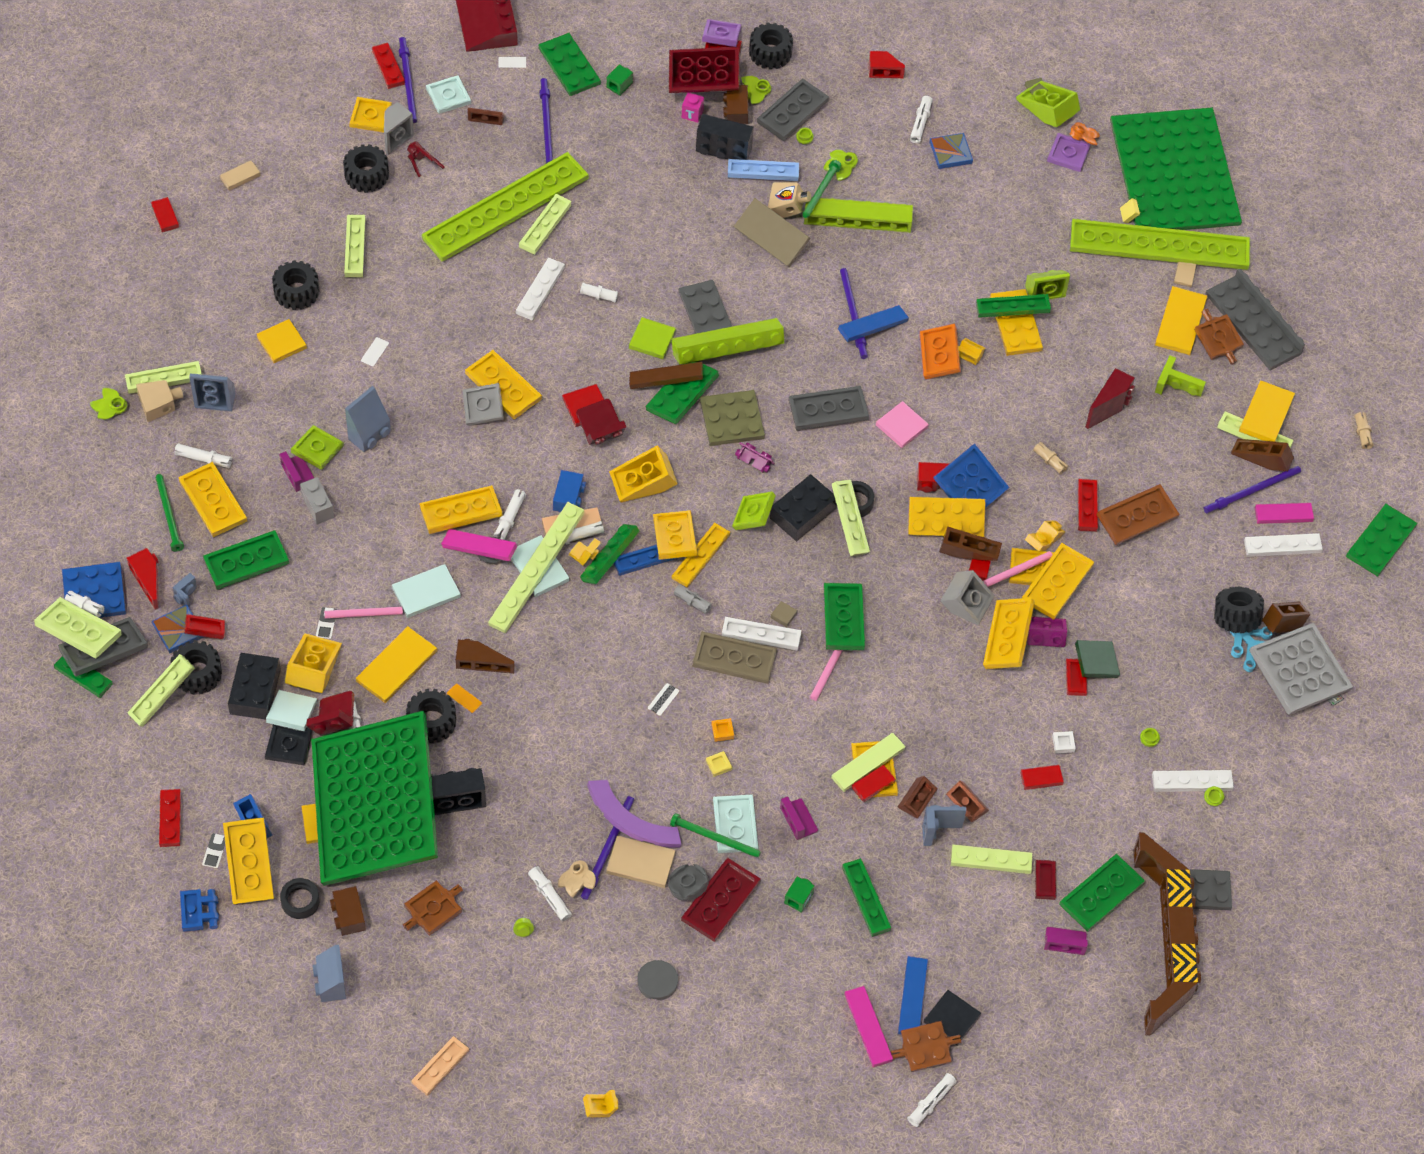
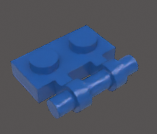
[180,889,219,932]

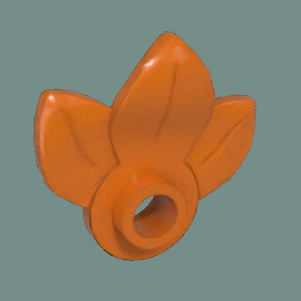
[1070,122,1100,146]

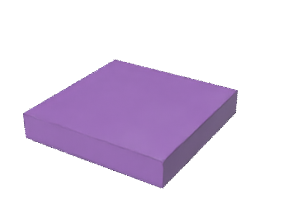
[702,19,741,47]
[1047,133,1091,172]

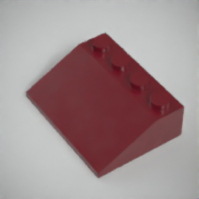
[456,0,518,52]
[669,47,740,93]

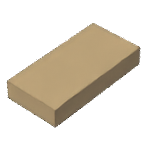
[220,160,260,191]
[1174,262,1196,287]

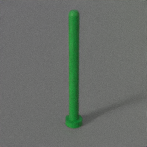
[802,160,842,218]
[155,474,184,552]
[670,813,761,857]

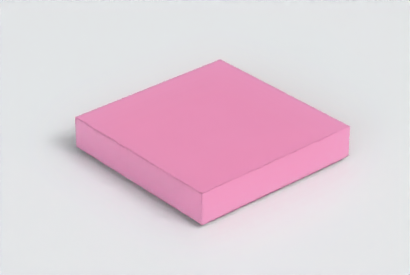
[876,401,929,448]

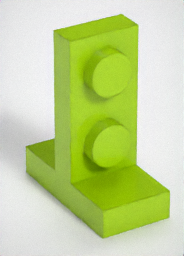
[1155,355,1206,397]

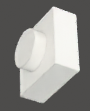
[1052,731,1076,754]

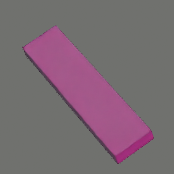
[441,529,518,561]
[844,986,893,1068]

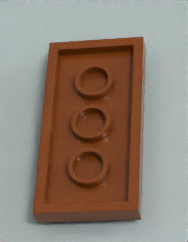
[1096,484,1180,545]

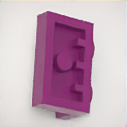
[1027,617,1067,647]

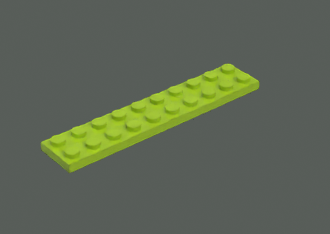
[421,152,589,262]
[1070,219,1250,270]

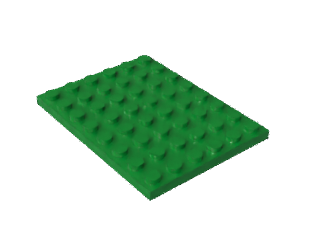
[1110,107,1242,230]
[311,711,438,886]

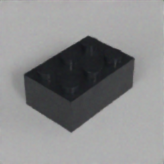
[696,114,754,160]
[770,474,837,542]
[228,652,281,720]
[431,768,486,816]

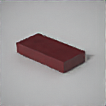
[1035,860,1056,900]

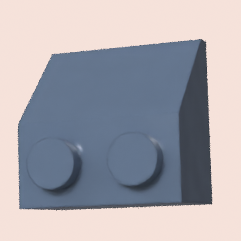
[313,945,346,1002]

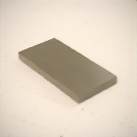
[733,198,811,267]
[692,631,777,684]

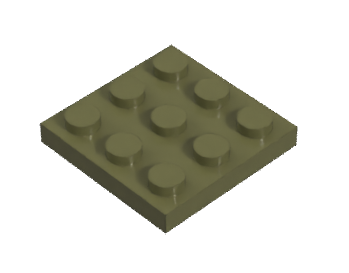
[700,390,765,446]

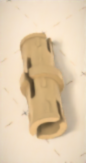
[1354,412,1374,449]
[1033,442,1068,475]

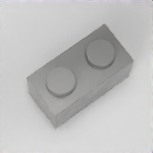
[300,477,334,525]

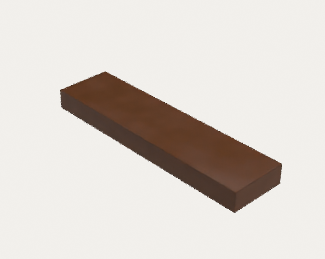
[629,362,703,389]

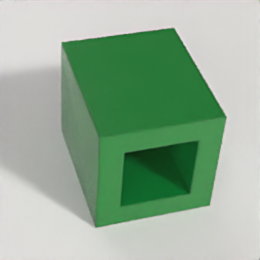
[606,64,633,96]
[784,876,815,913]

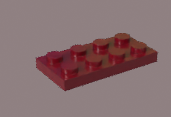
[681,857,761,942]

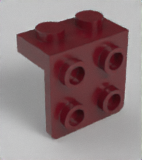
[576,399,627,445]
[306,691,354,736]

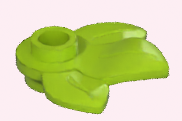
[741,76,771,104]
[824,150,858,181]
[90,388,127,420]

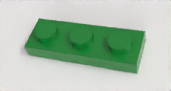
[54,656,113,698]

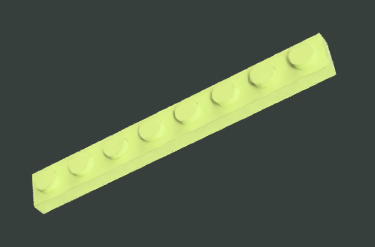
[488,502,585,634]

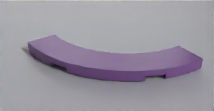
[587,780,681,848]

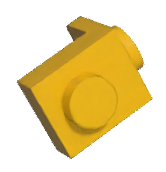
[569,538,601,566]
[583,1090,618,1117]

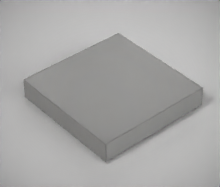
[463,383,504,426]

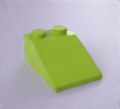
[1016,81,1080,127]

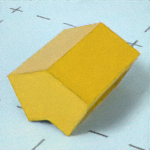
[959,338,985,365]

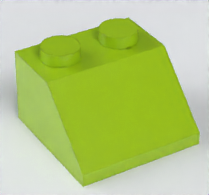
[1025,270,1070,300]

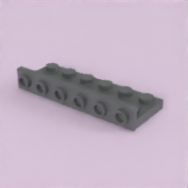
[1205,269,1305,371]

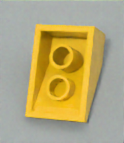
[609,445,678,502]
[285,633,342,693]

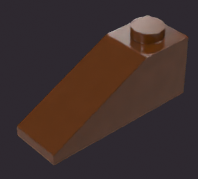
[1231,439,1294,472]
[939,526,1002,561]
[455,639,515,674]

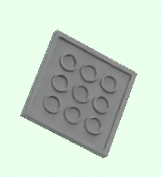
[1249,623,1353,715]

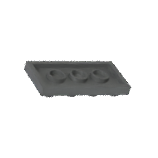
[757,78,829,141]
[678,280,732,334]
[788,386,869,430]
[58,617,148,676]

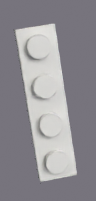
[516,257,565,320]
[1244,533,1323,557]
[722,617,801,651]
[1152,770,1234,792]

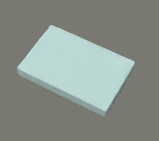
[511,535,569,597]
[392,564,461,618]
[713,795,758,853]

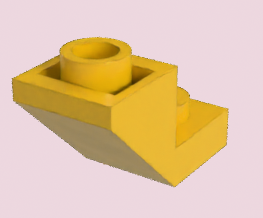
[1025,520,1065,551]

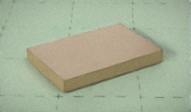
[606,836,675,888]

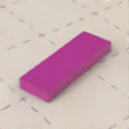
[1255,503,1314,524]

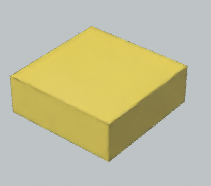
[1120,198,1140,223]
[706,751,732,777]

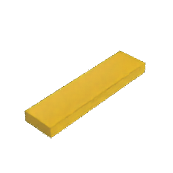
[672,523,730,588]

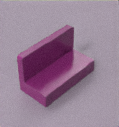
[279,451,314,492]
[780,796,818,840]
[1044,927,1088,955]

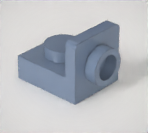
[173,573,197,607]

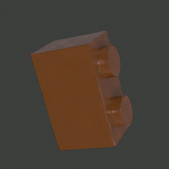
[723,85,749,124]
[1262,601,1311,633]
[330,886,366,936]

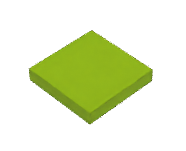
[629,317,676,359]
[291,425,344,470]
[732,491,776,530]

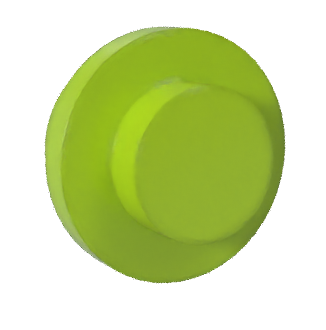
[796,127,814,144]
[1140,728,1160,747]
[1204,786,1224,806]
[513,918,534,937]

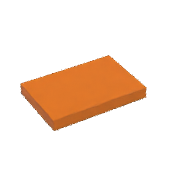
[920,324,961,379]

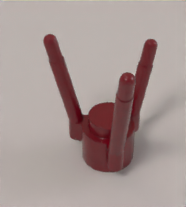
[407,141,445,177]

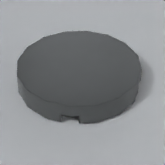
[668,864,709,901]
[637,960,678,1000]

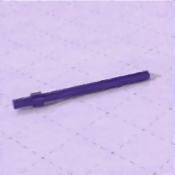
[399,37,417,123]
[539,78,553,164]
[840,268,868,359]
[1203,466,1301,514]
[581,796,634,900]

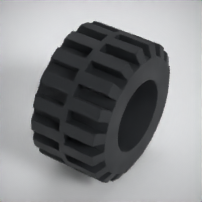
[749,22,793,69]
[343,144,389,193]
[272,260,320,310]
[1214,586,1264,633]
[170,640,222,695]
[406,689,456,743]

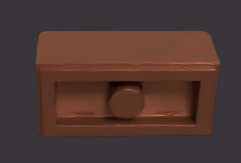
[467,107,505,125]
[898,776,938,819]
[946,781,989,823]

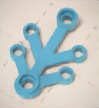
[1230,626,1273,672]

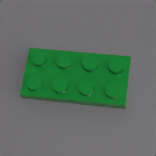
[538,33,601,96]
[645,361,719,424]
[1346,503,1418,577]
[203,530,289,590]
[823,583,865,650]
[1059,853,1145,932]

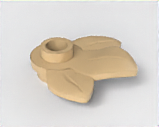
[558,860,596,897]

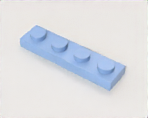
[728,159,799,181]

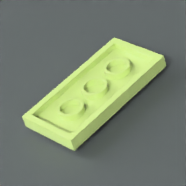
[34,597,122,658]

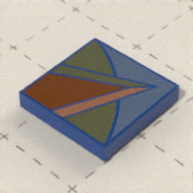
[929,133,973,169]
[152,605,204,654]

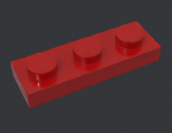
[372,43,405,89]
[1078,479,1098,532]
[159,789,181,847]

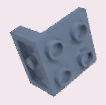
[922,805,966,846]

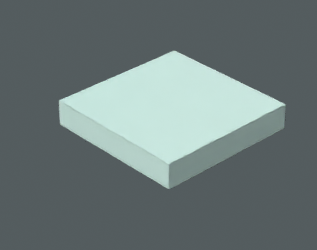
[426,75,471,114]
[266,690,317,731]

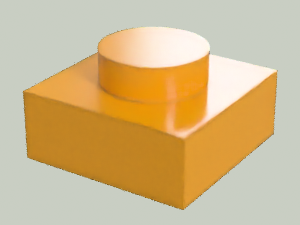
[711,718,734,742]

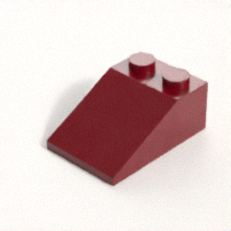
[1085,368,1135,429]

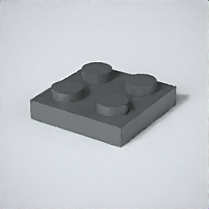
[1190,869,1232,911]

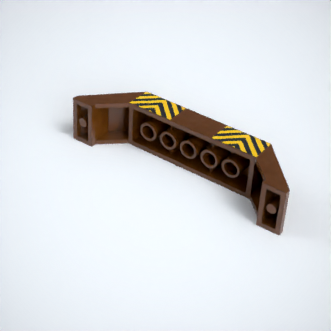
[1133,832,1201,1036]

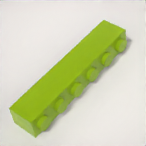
[804,197,913,233]
[672,318,784,364]

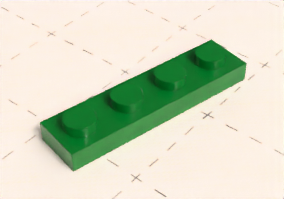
[976,294,1051,318]
[580,524,640,584]
[842,858,891,937]

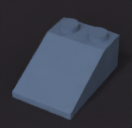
[189,373,236,412]
[345,386,391,452]

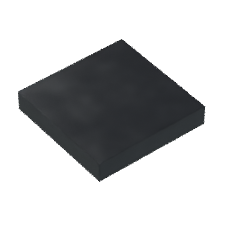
[265,724,313,766]
[924,990,981,1046]

